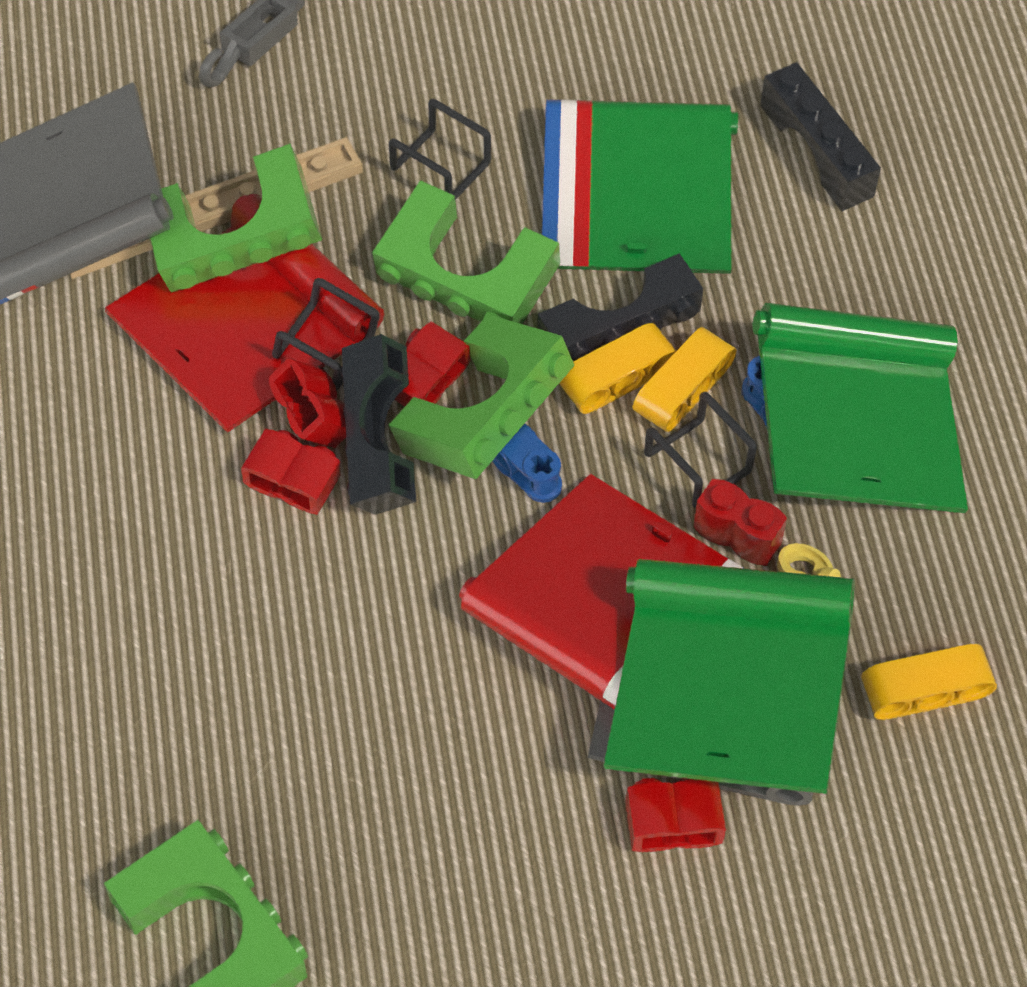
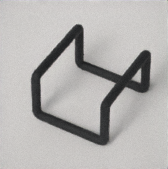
[388,99,491,200]
[272,278,380,391]
[644,392,757,508]

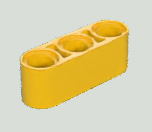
[559,323,676,414]
[633,327,737,432]
[861,644,997,720]

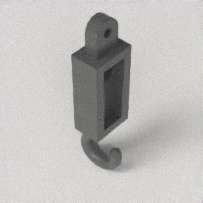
[198,0,305,88]

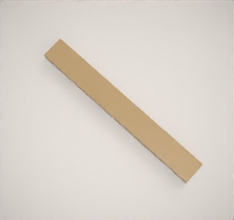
[70,137,363,279]

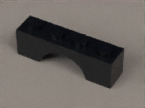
[760,62,881,211]
[537,253,704,361]
[341,334,416,515]

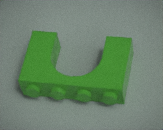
[150,143,322,293]
[372,180,560,324]
[388,314,575,479]
[104,820,308,987]

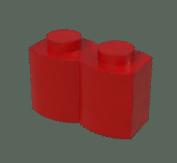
[394,321,471,406]
[269,358,346,448]
[241,429,341,515]
[693,479,787,566]
[625,778,726,852]

